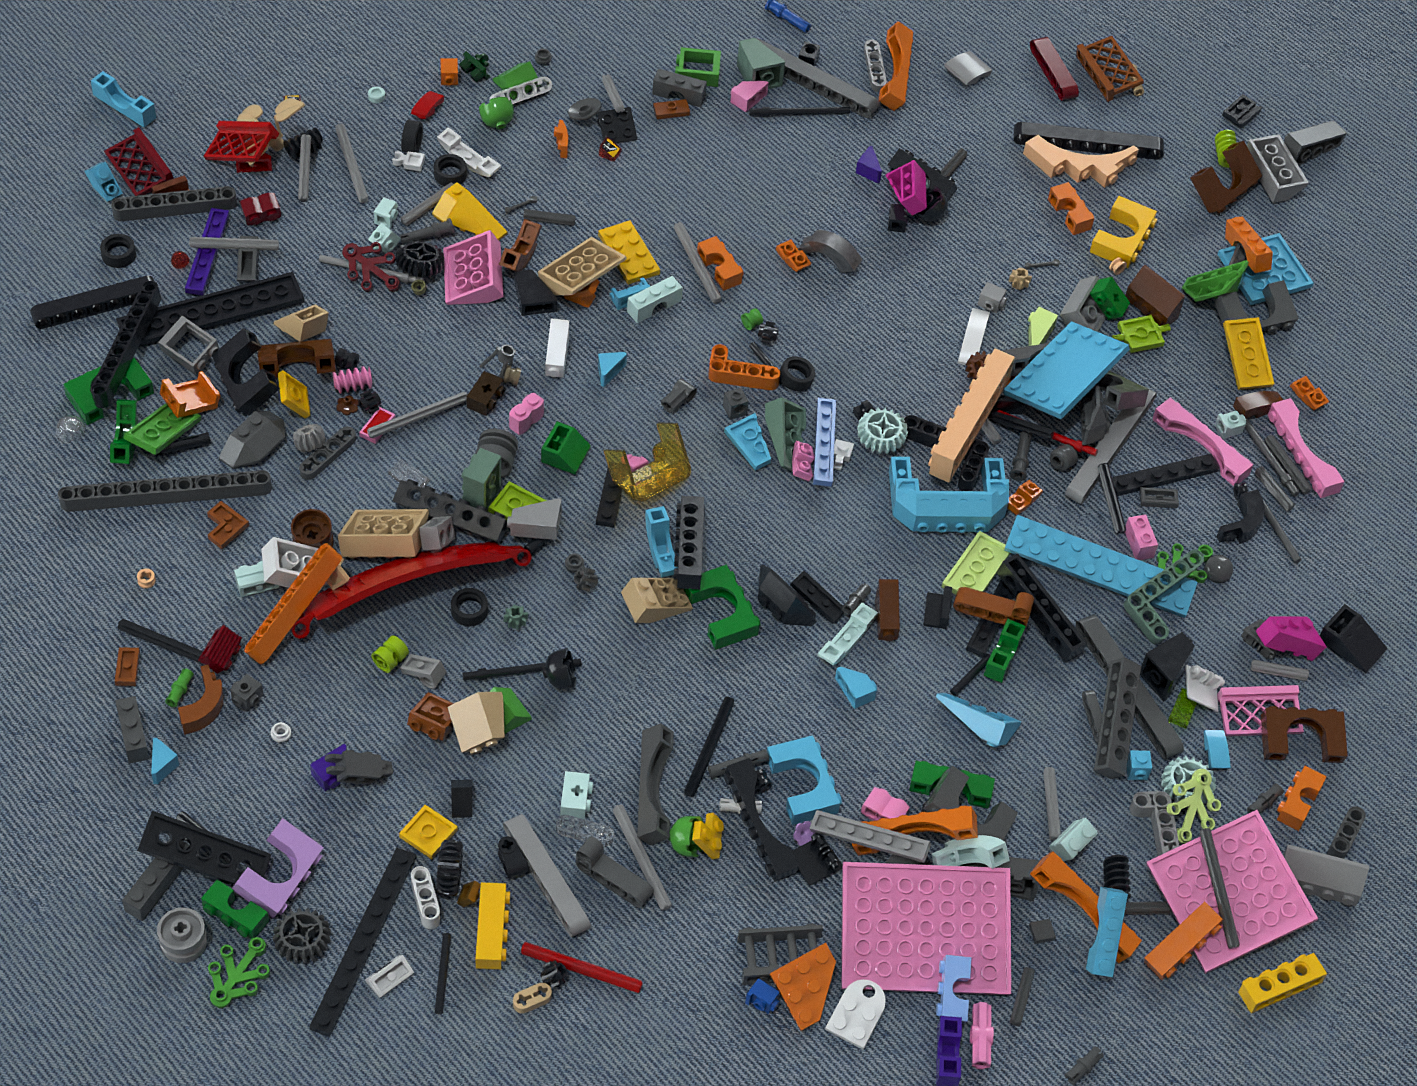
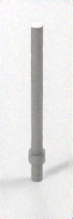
[319,255,424,283]

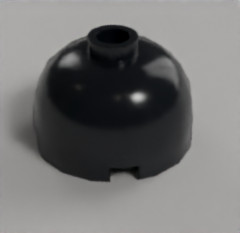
[916,186,948,222]
[542,648,576,689]

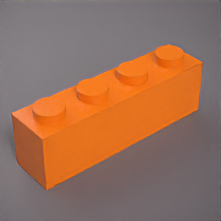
[1144,901,1223,980]

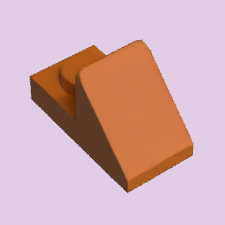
[564,279,600,308]

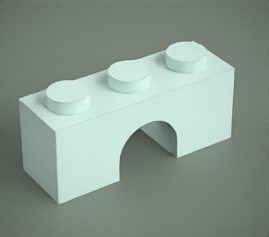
[627,276,683,323]

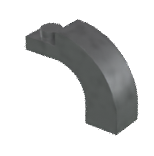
[798,230,862,273]

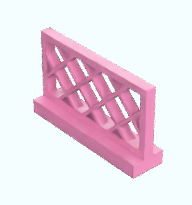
[1217,685,1304,736]

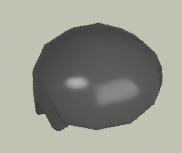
[1204,555,1233,583]

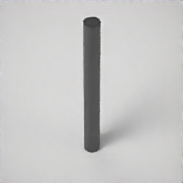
[1264,501,1302,563]

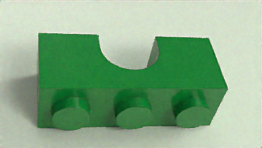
[984,619,1026,683]
[201,880,269,939]

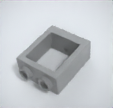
[158,316,219,374]

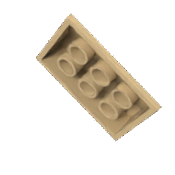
[538,237,627,295]
[338,509,429,558]

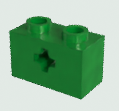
[1090,277,1130,320]

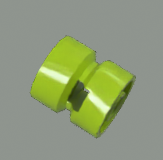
[371,635,409,673]

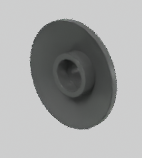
[568,98,601,120]

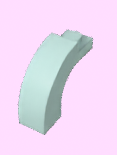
[931,835,1010,869]

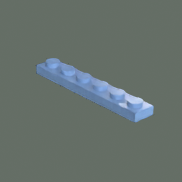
[813,398,836,487]

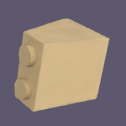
[448,692,505,755]

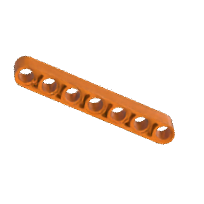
[244,543,342,664]

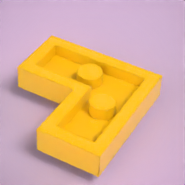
[692,812,724,859]

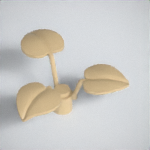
[237,98,305,167]

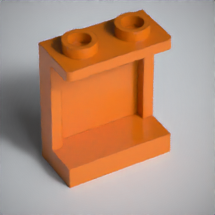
[159,371,220,418]

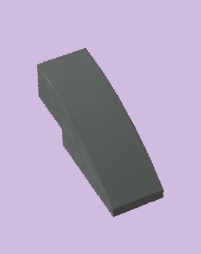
[237,236,259,282]

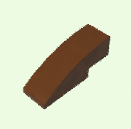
[1233,391,1283,419]

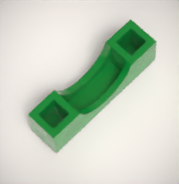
[909,761,995,809]

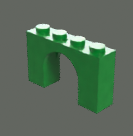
[63,357,154,425]
[684,564,761,650]

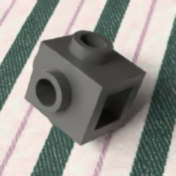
[230,674,263,711]

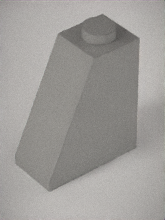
[507,498,562,540]

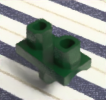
[459,51,490,82]

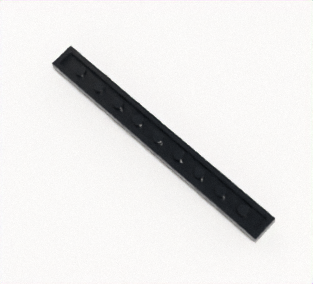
[309,847,416,1037]

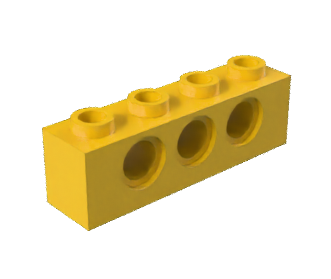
[1238,953,1327,1013]

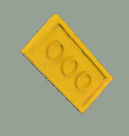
[598,220,660,285]
[1223,317,1275,390]

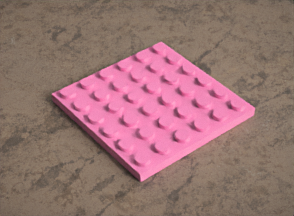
[1146,810,1318,974]

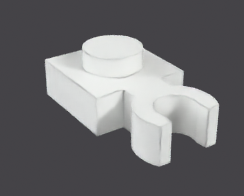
[392,151,425,171]

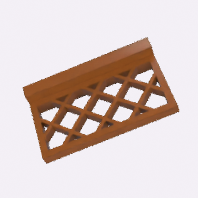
[1076,36,1144,102]

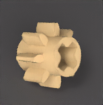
[1009,268,1032,290]

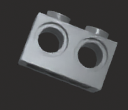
[419,516,455,552]

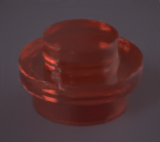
[171,251,189,269]

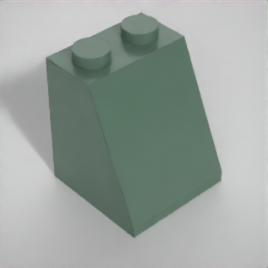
[737,38,785,89]

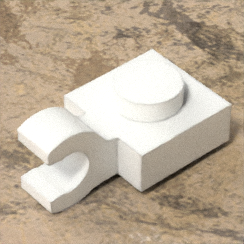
[834,439,854,470]

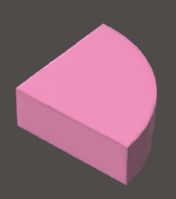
[622,454,649,473]

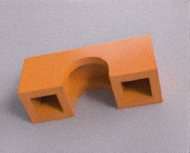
[1048,182,1094,235]
[697,236,744,291]
[1277,766,1327,831]

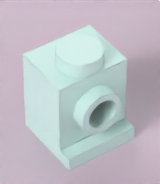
[374,197,398,229]
[1215,411,1246,439]

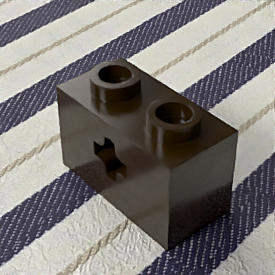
[466,371,505,416]

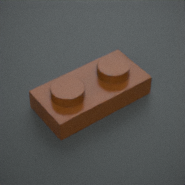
[115,647,140,686]

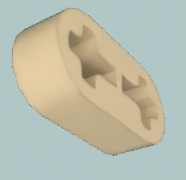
[513,983,552,1013]

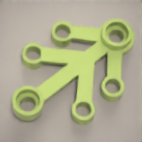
[1167,769,1221,844]

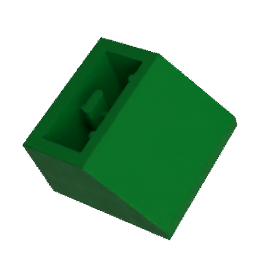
[541,421,591,475]

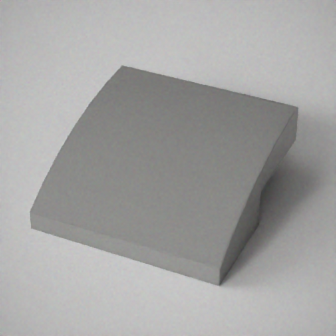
[944,51,992,85]

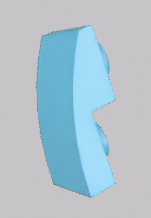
[1204,730,1231,769]

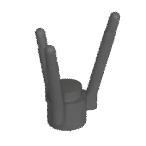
[479,344,516,378]

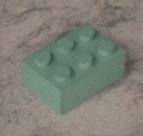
[461,448,501,512]

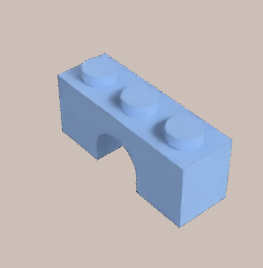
[936,955,971,1024]

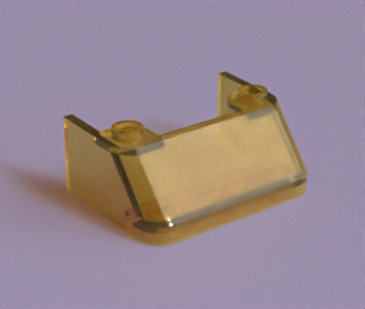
[604,422,691,502]

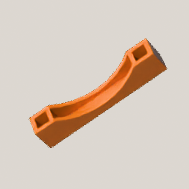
[879,21,913,111]
[852,806,978,856]
[1030,851,1142,963]

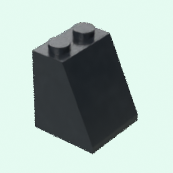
[1140,632,1195,702]

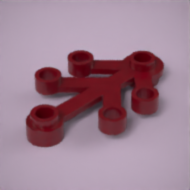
[342,242,401,292]

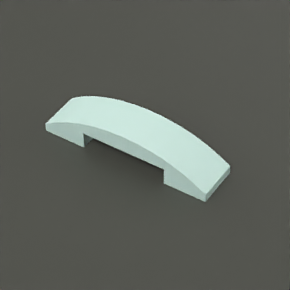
[818,603,878,666]

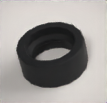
[401,119,423,153]
[434,154,467,186]
[100,233,136,268]
[780,356,816,392]
[451,588,488,626]

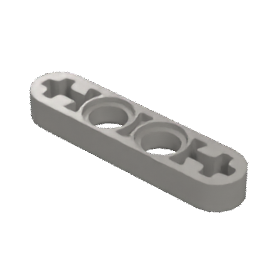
[864,40,887,92]

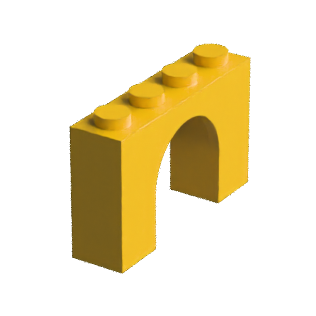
[1090,196,1158,268]

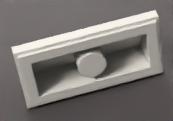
[365,955,414,998]

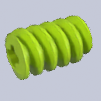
[1214,129,1237,168]

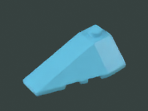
[936,693,1021,747]

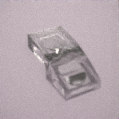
[388,459,430,493]

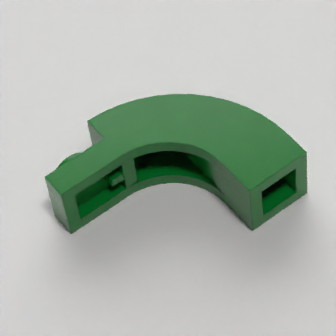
[110,399,138,464]

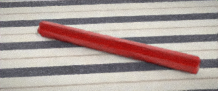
[521,942,643,993]

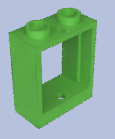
[675,47,721,87]

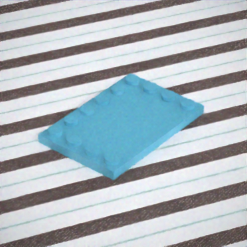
[1003,321,1130,419]

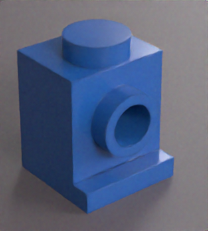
[745,978,780,1014]

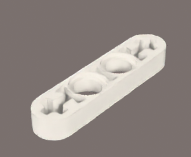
[489,77,552,104]

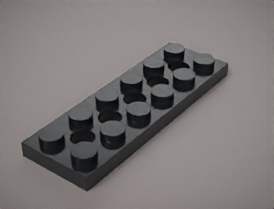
[137,810,271,886]

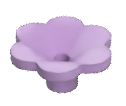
[793,821,815,846]

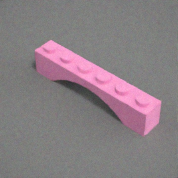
[1152,397,1253,486]
[1268,398,1344,498]

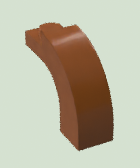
[499,219,542,271]
[178,665,224,735]

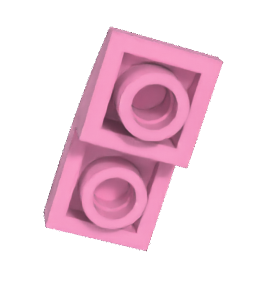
[792,441,814,481]

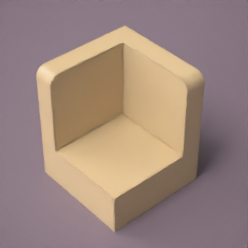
[326,557,350,590]

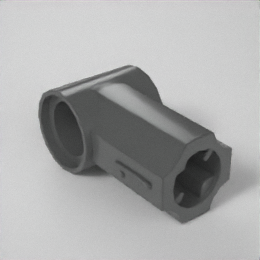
[661,378,697,413]

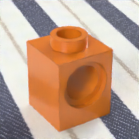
[440,58,458,85]

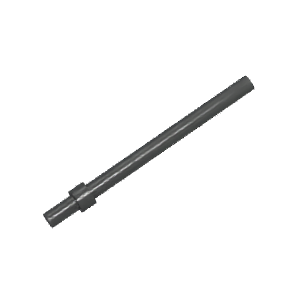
[1245,418,1300,496]

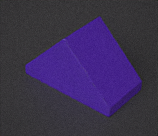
[856,146,882,183]

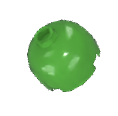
[479,97,514,129]
[668,816,703,857]

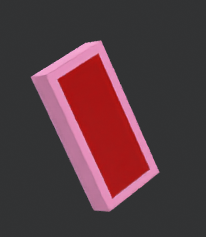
[359,407,395,444]

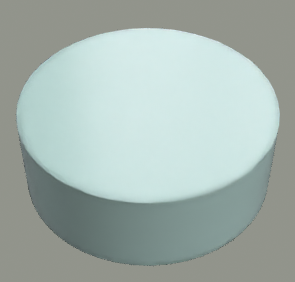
[368,87,385,103]

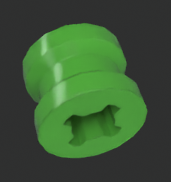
[741,308,763,330]

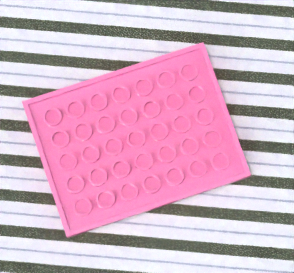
[841,862,1011,995]

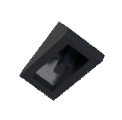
[451,779,473,818]

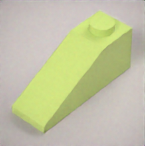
[1028,307,1058,346]

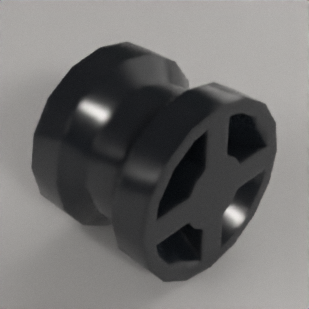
[755,769,772,794]

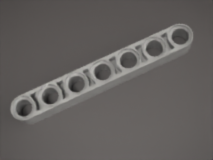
[503,814,591,937]

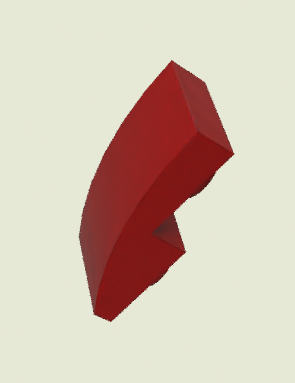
[411,91,444,119]

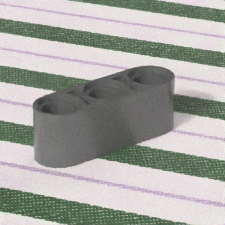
[1327,806,1366,859]

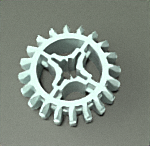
[857,407,908,455]
[1161,756,1216,804]

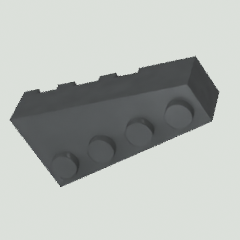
[1284,120,1347,166]
[960,857,1040,901]

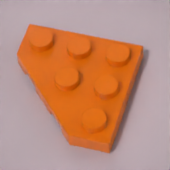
[770,943,836,1031]

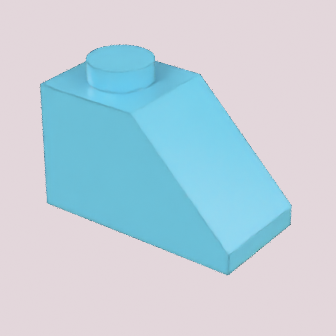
[835,667,877,709]

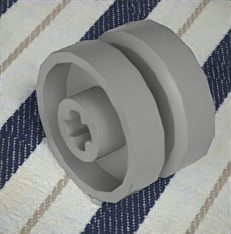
[157,908,207,963]

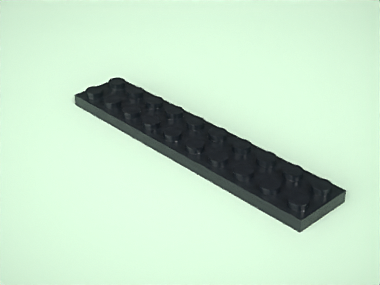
[116,272,304,347]

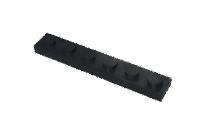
[1112,453,1219,496]

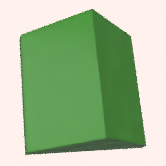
[493,61,541,100]
[490,687,532,734]

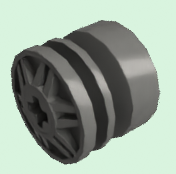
[475,428,518,478]

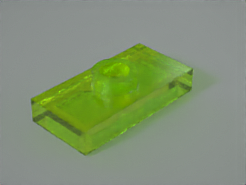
[1168,688,1197,729]

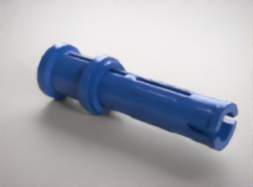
[765,0,811,33]

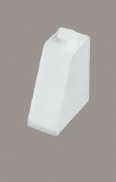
[545,318,569,378]

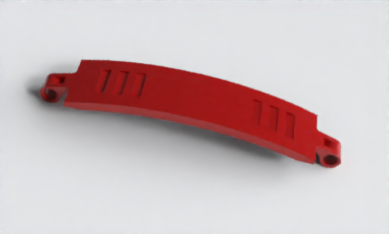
[290,542,532,639]

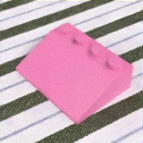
[443,230,504,305]

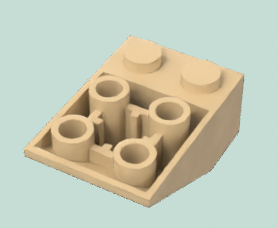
[621,578,693,623]

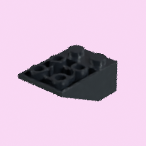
[1320,604,1387,673]

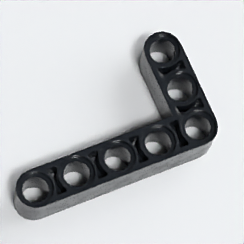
[904,415,989,491]

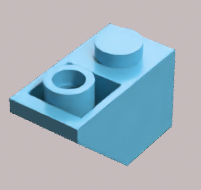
[84,162,123,202]

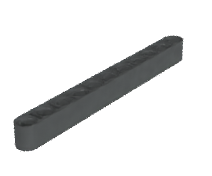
[58,470,272,512]

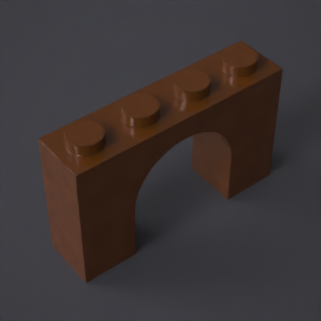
[1190,141,1263,213]
[258,339,336,378]
[1261,706,1348,763]

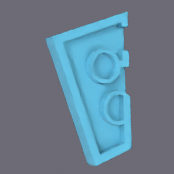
[724,413,771,471]

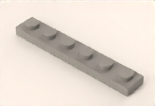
[809,810,931,863]

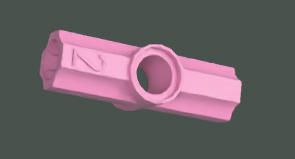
[970,1002,994,1069]

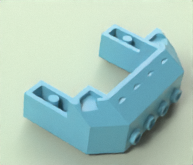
[889,457,1009,533]

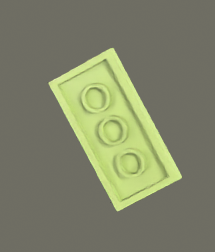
[941,531,1011,595]

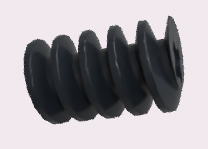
[283,127,323,160]
[1103,855,1131,900]

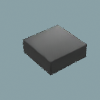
[1029,919,1056,944]

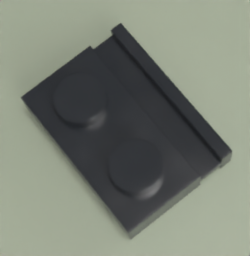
[1222,94,1262,128]

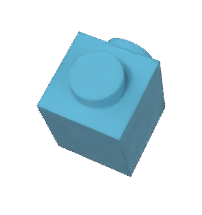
[1126,750,1152,780]

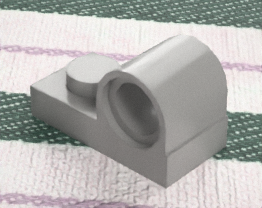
[400,654,446,689]

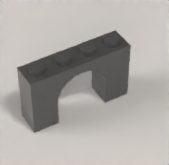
[1214,280,1299,333]
[1096,371,1149,410]
[923,766,1018,840]

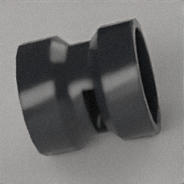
[335,348,359,371]

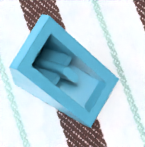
[598,352,627,387]
[151,738,179,784]

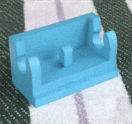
[609,278,650,310]

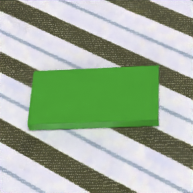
[124,403,201,455]

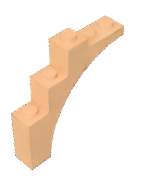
[1023,135,1139,188]

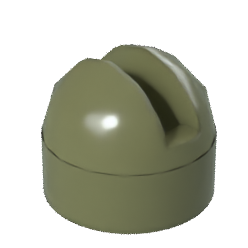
[411,279,427,296]

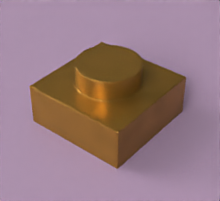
[457,880,481,907]

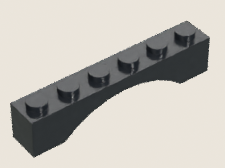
[724,758,800,882]

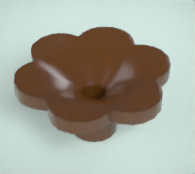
[336,395,359,415]

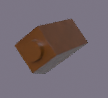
[875,579,900,641]

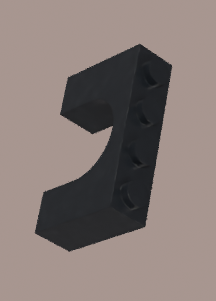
[212,328,280,415]

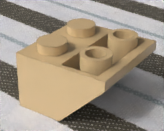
[274,304,329,342]

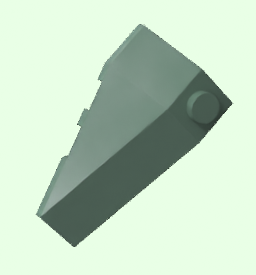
[765,397,806,472]

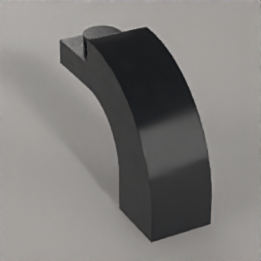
[1216,489,1265,544]

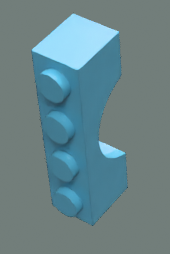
[91,71,156,127]
[1086,887,1128,977]

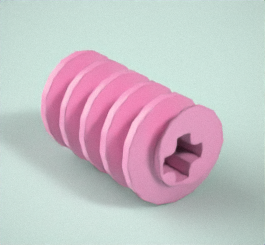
[332,366,372,394]

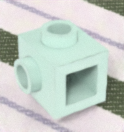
[368,223,401,253]

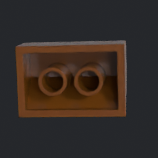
[1125,265,1185,326]

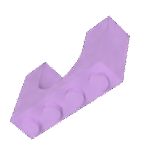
[232,818,324,919]

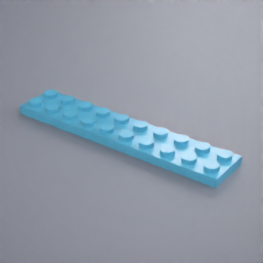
[1004,515,1198,618]

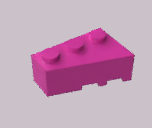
[885,160,927,215]
[1256,616,1326,661]

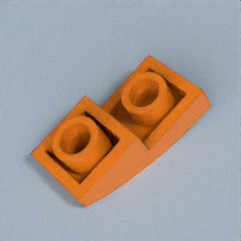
[554,120,568,158]
[775,239,812,272]
[1290,376,1329,410]
[1007,480,1043,515]

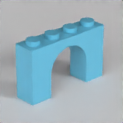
[767,735,842,825]

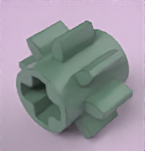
[504,604,528,630]

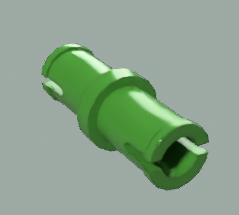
[165,668,194,707]

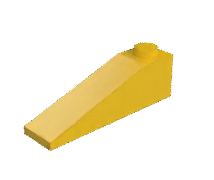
[432,182,507,240]

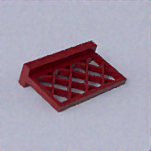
[104,127,174,196]

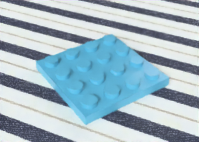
[1217,233,1314,305]

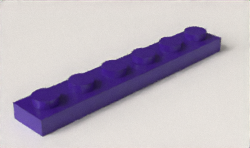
[185,208,229,295]

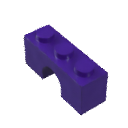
[936,1016,962,1086]

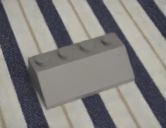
[1247,134,1309,203]
[1283,844,1369,906]

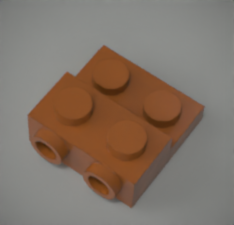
[407,692,454,741]

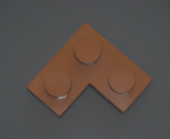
[207,501,249,549]

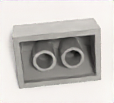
[1060,275,1106,332]

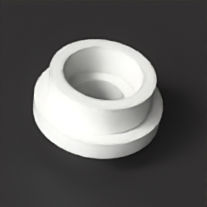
[271,722,291,742]

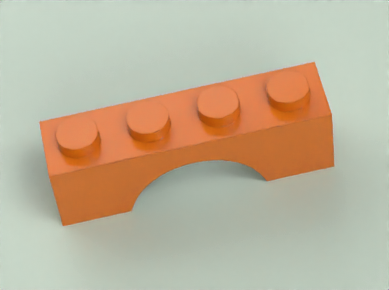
[1225,216,1273,273]

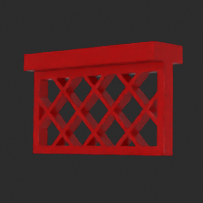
[203,121,280,162]

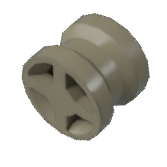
[503,365,521,386]

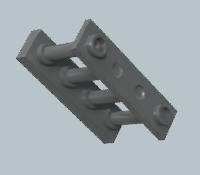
[737,923,823,985]

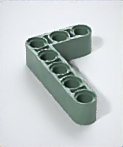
[1124,550,1204,644]

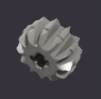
[293,424,326,452]

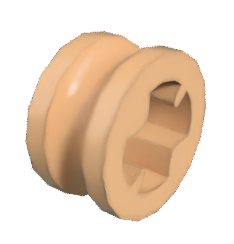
[1109,257,1127,275]
[137,569,156,588]

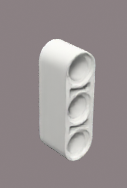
[411,866,440,929]

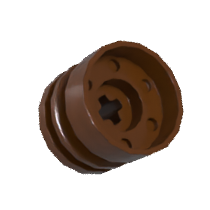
[291,509,334,548]

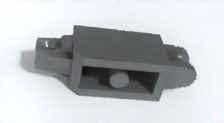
[325,750,393,785]

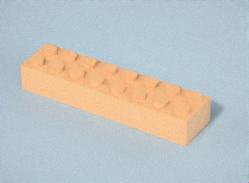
[928,348,1015,483]

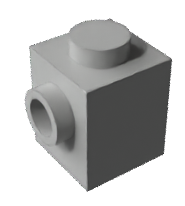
[978,282,1007,313]

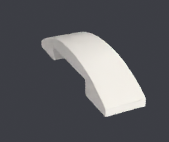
[437,128,501,177]
[958,308,990,365]

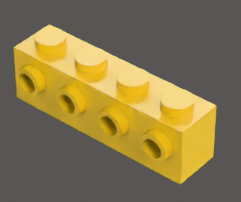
[475,882,510,970]

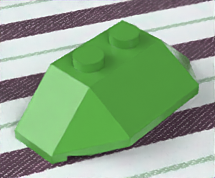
[1182,260,1249,302]

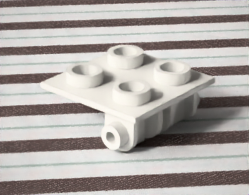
[1185,665,1225,712]

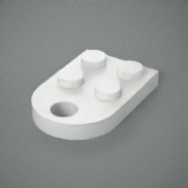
[825,979,885,1050]

